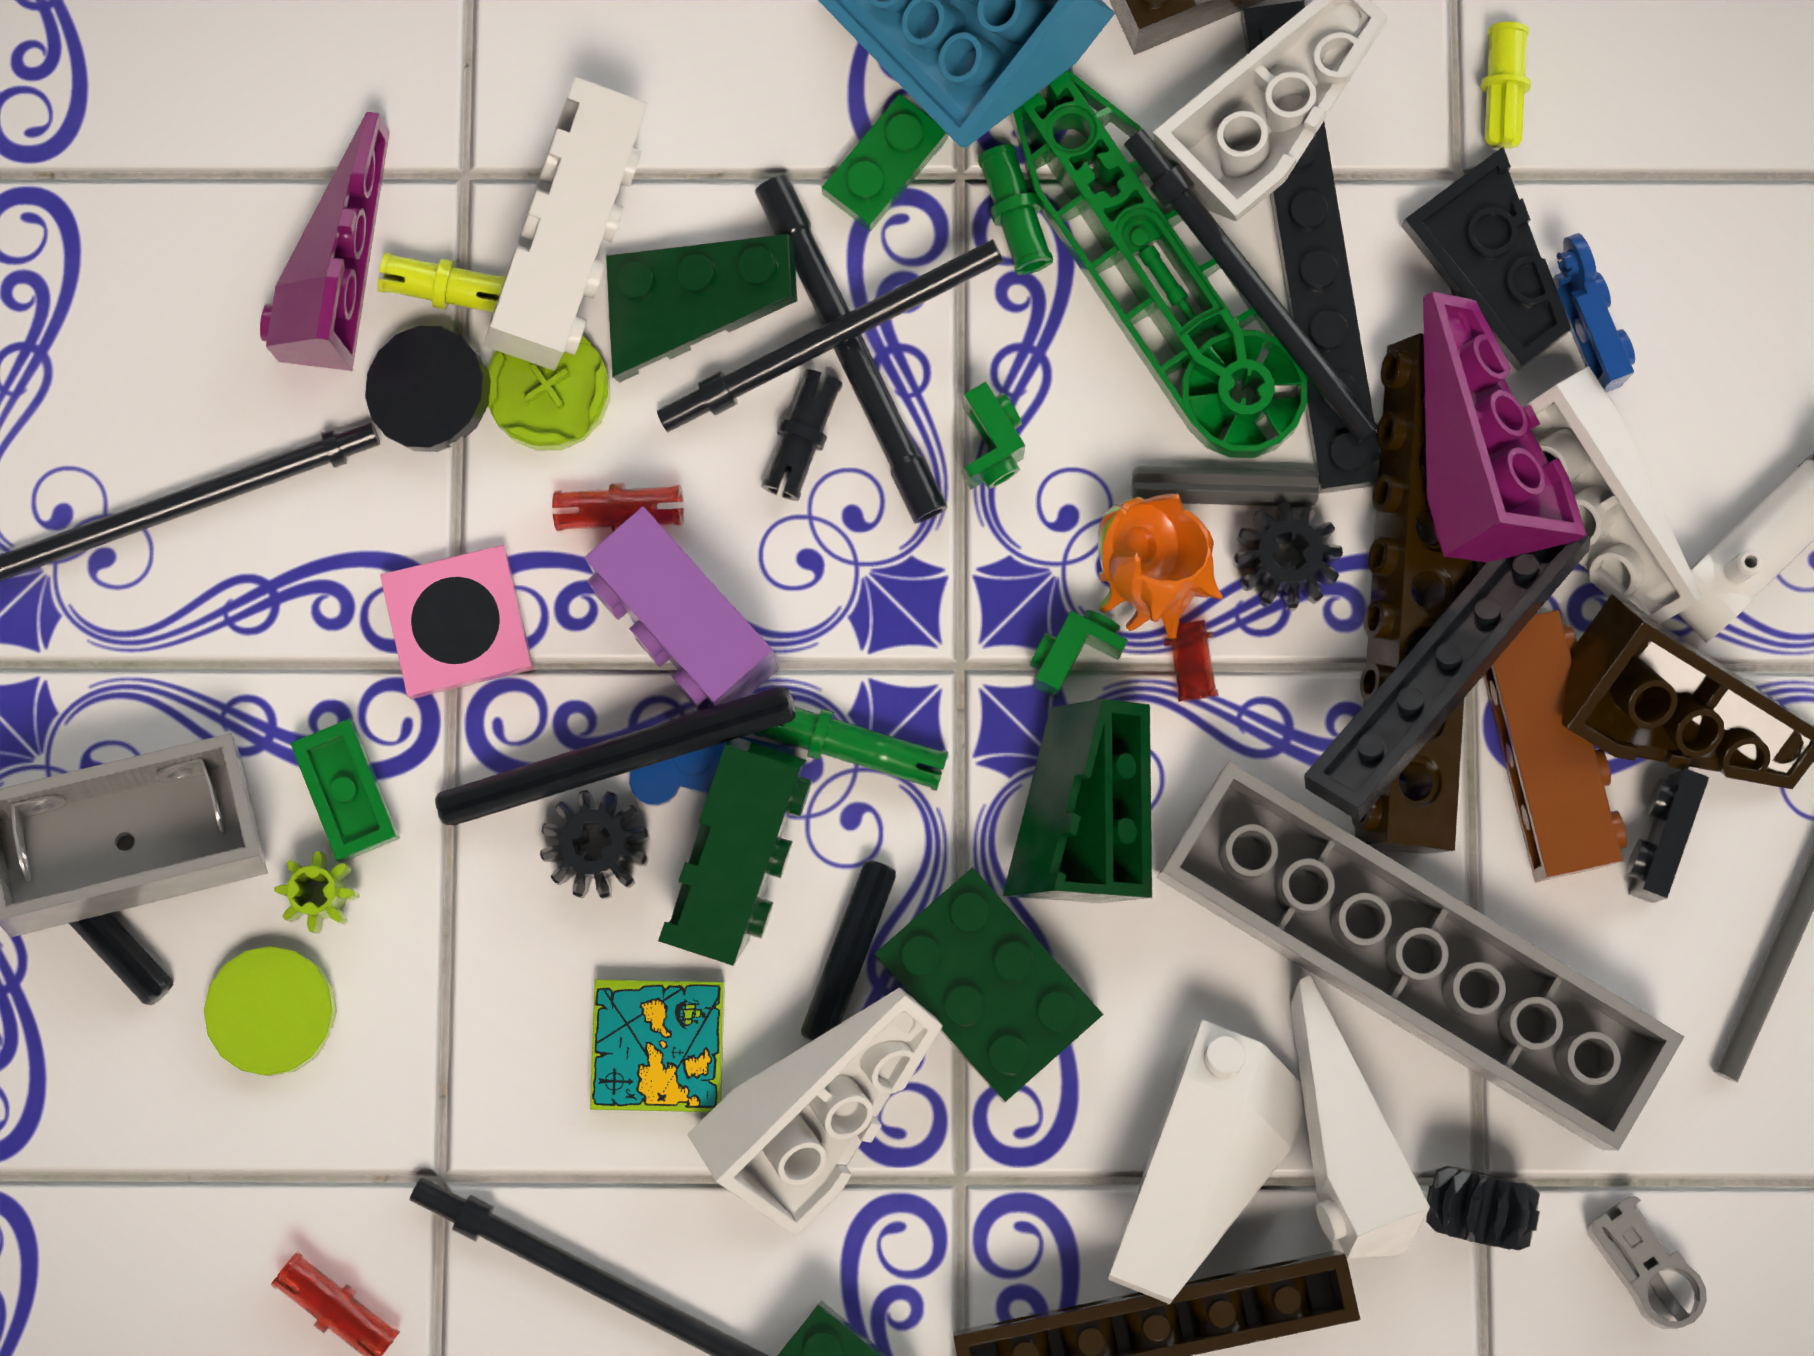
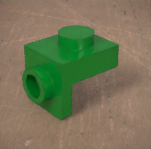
[963,381,1025,490]
[1029,610,1128,699]

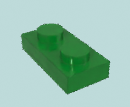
[822,94,948,232]
[290,718,400,863]

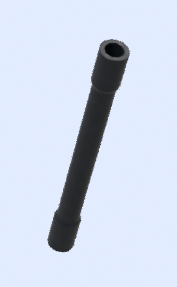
[755,175,948,524]

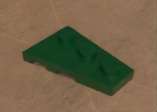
[606,234,797,383]

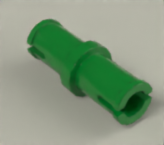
[978,144,1053,275]

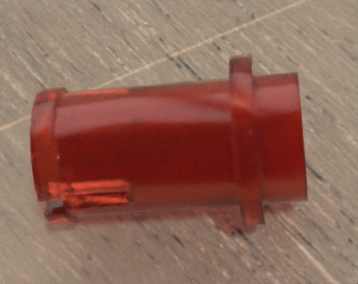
[1163,620,1219,702]

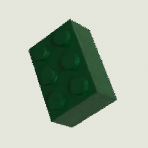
[874,867,1104,1103]

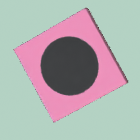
[380,545,534,699]

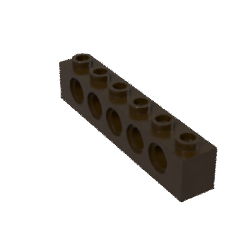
[953,1250,1361,1356]

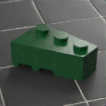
[1002,699,1152,903]

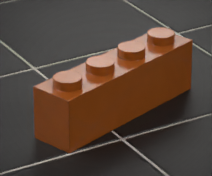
[1483,610,1627,883]

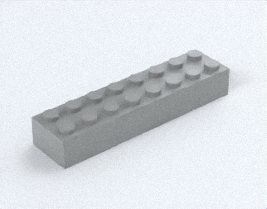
[1157,761,1685,1151]

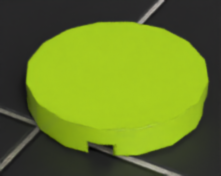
[487,336,610,451]
[204,946,337,1076]

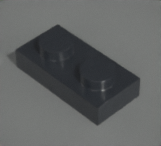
[1626,768,1709,903]

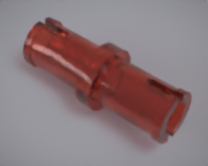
[552,483,684,532]
[271,1251,400,1356]

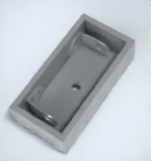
[0,733,268,938]

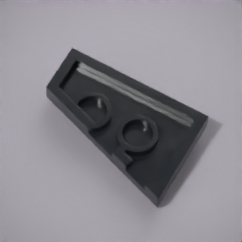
[1401,147,1571,372]

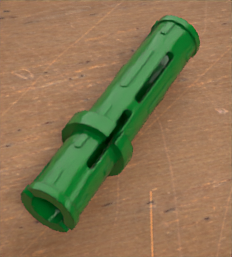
[753,707,949,791]

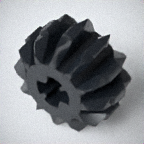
[1233,502,1343,611]
[540,790,650,899]
[1426,1166,1540,1251]

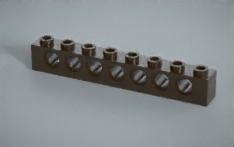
[1351,333,1473,854]

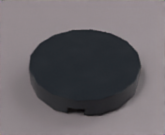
[365,326,491,452]

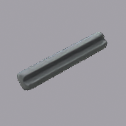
[1131,466,1319,507]

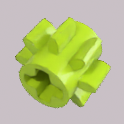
[274,851,360,934]

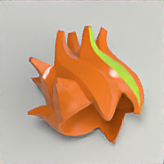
[1098,494,1223,639]

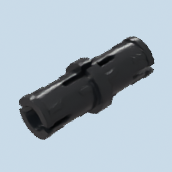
[761,369,843,501]

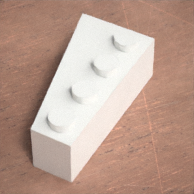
[483,76,648,371]

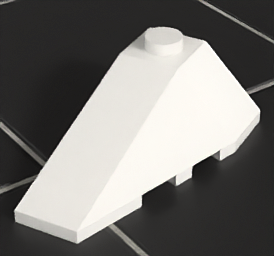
[1153,0,1387,222]
[1523,366,1703,624]
[1290,975,1430,1259]
[687,988,943,1237]
[1107,1020,1305,1304]

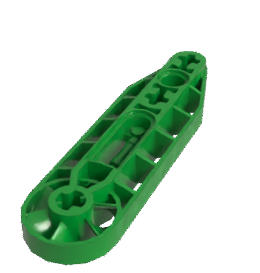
[1010,70,1307,458]

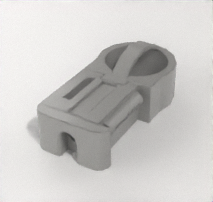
[1587,1196,1707,1329]

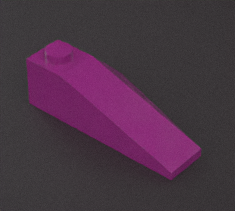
[1423,291,1587,563]

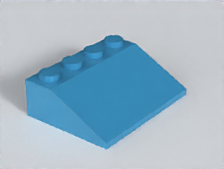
[818,0,1115,148]

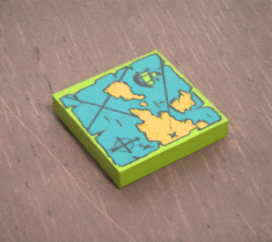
[590,979,725,1112]

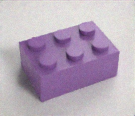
[584,506,779,711]

